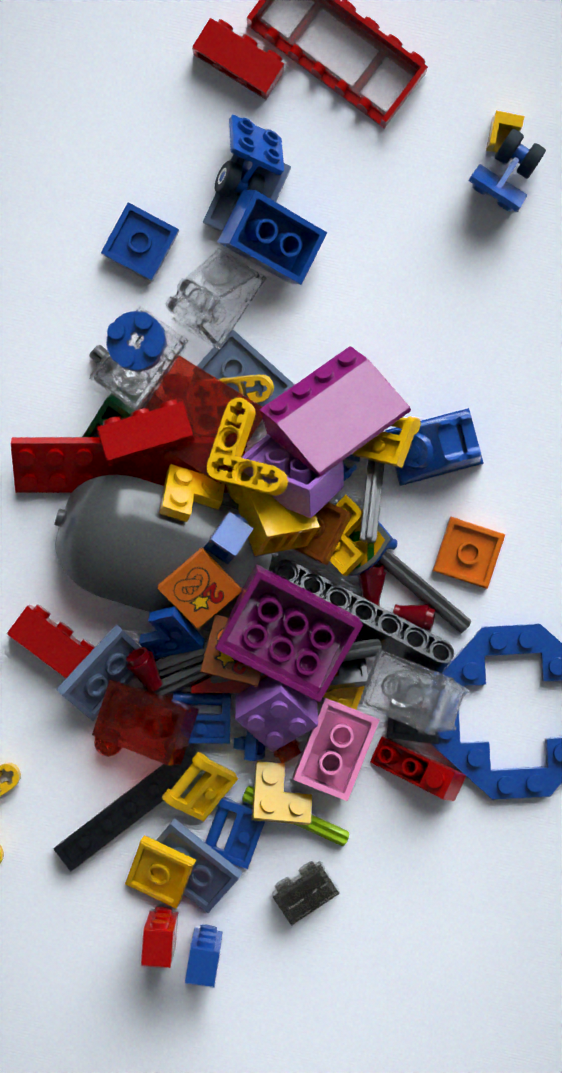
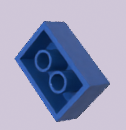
[217,190,328,285]

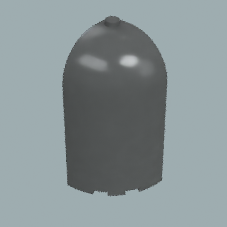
[54,475,279,631]

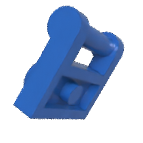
[172,690,231,744]
[205,797,265,870]

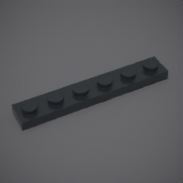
[53,743,203,872]

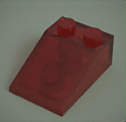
[92,680,199,766]

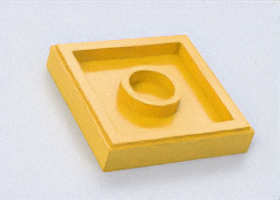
[125,835,196,909]

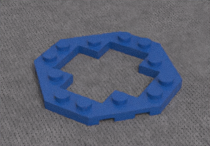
[428,623,562,800]

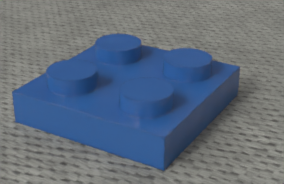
[101,202,179,282]

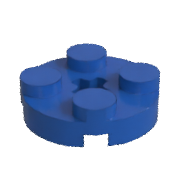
[106,311,167,372]

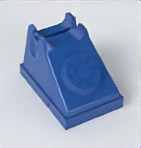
[385,408,484,486]

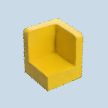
[486,110,525,153]

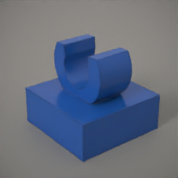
[233,731,266,761]

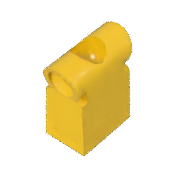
[226,471,320,556]

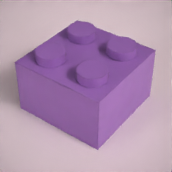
[235,676,318,752]

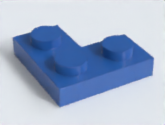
[139,606,204,659]

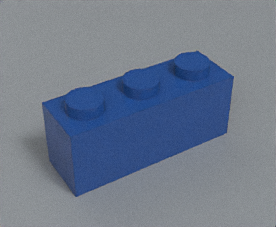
[185,924,223,988]

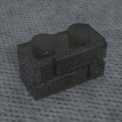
[272,861,340,925]

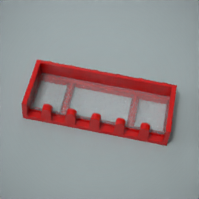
[247,0,428,129]

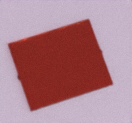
[145,355,263,485]

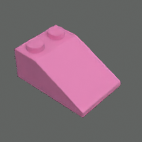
[292,698,380,801]

